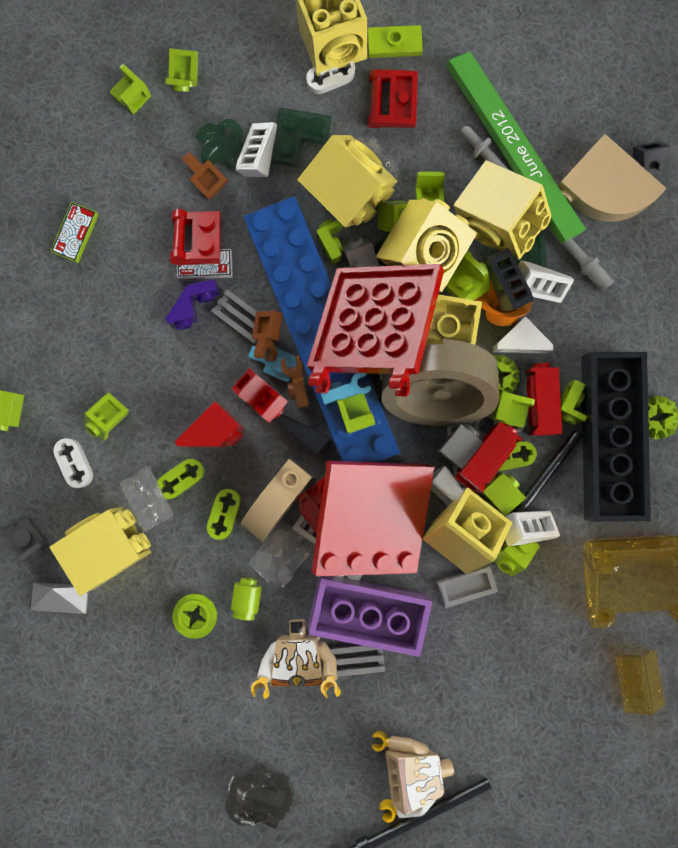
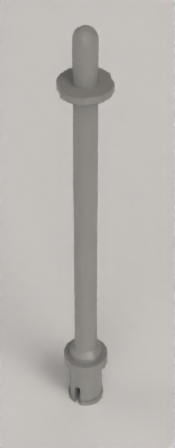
[461,126,615,292]

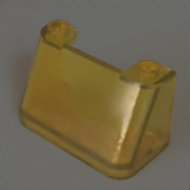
[582,535,678,629]

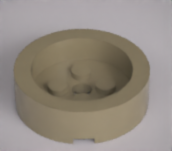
[381,339,499,426]

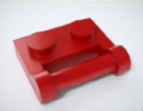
[367,69,418,128]
[170,209,221,265]

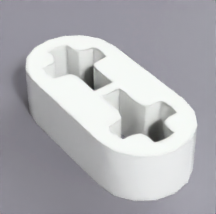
[306,61,355,94]
[53,438,93,488]

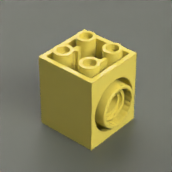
[295,0,367,76]
[297,135,398,227]
[453,160,551,260]
[376,198,477,292]
[426,294,482,345]
[49,507,151,596]

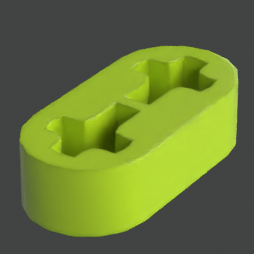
[498,442,537,471]
[156,459,205,499]
[207,488,241,540]

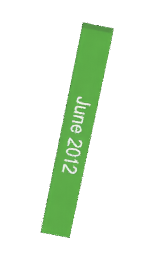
[446,52,586,244]

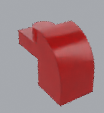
[231,368,288,423]

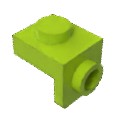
[165,48,199,92]
[415,172,445,202]
[493,542,540,577]

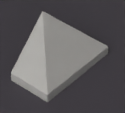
[31,582,89,614]

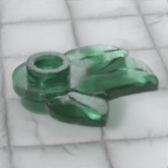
[195,119,243,172]

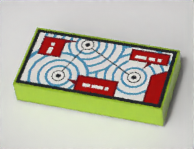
[51,202,99,263]

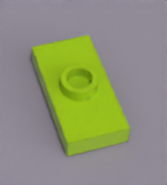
[367,25,423,58]

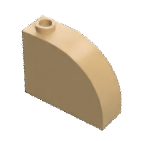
[558,134,667,222]
[241,459,315,542]

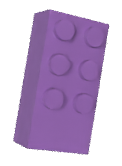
[308,576,432,657]

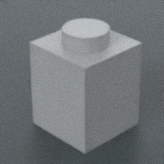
[437,424,483,469]

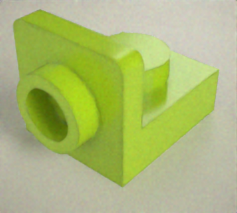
[316,219,343,266]
[560,380,588,425]
[84,392,129,441]

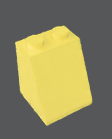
[422,487,512,574]

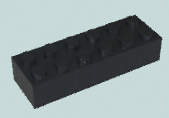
[581,352,651,522]

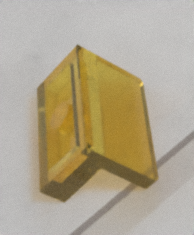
[615,650,665,715]

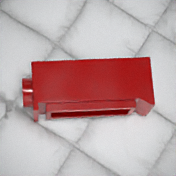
[525,363,562,436]
[453,421,522,494]

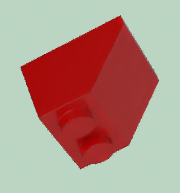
[174,402,245,448]

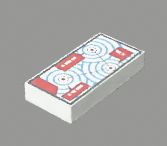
[177,249,233,280]

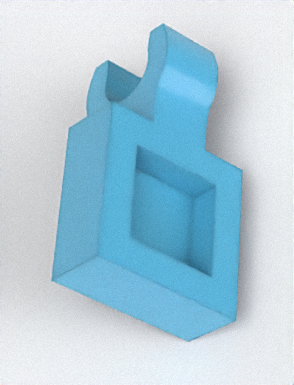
[248,346,297,383]
[321,373,371,406]

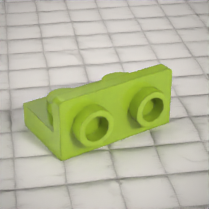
[444,250,491,300]

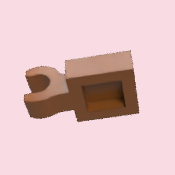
[182,152,229,200]
[252,311,283,361]
[281,355,309,408]

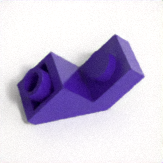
[166,279,220,330]

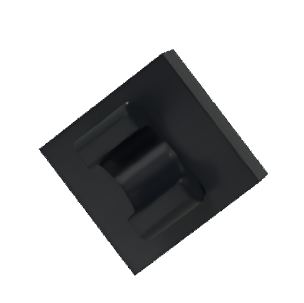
[633,141,671,172]

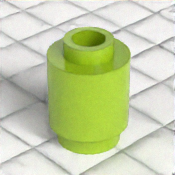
[231,577,262,620]

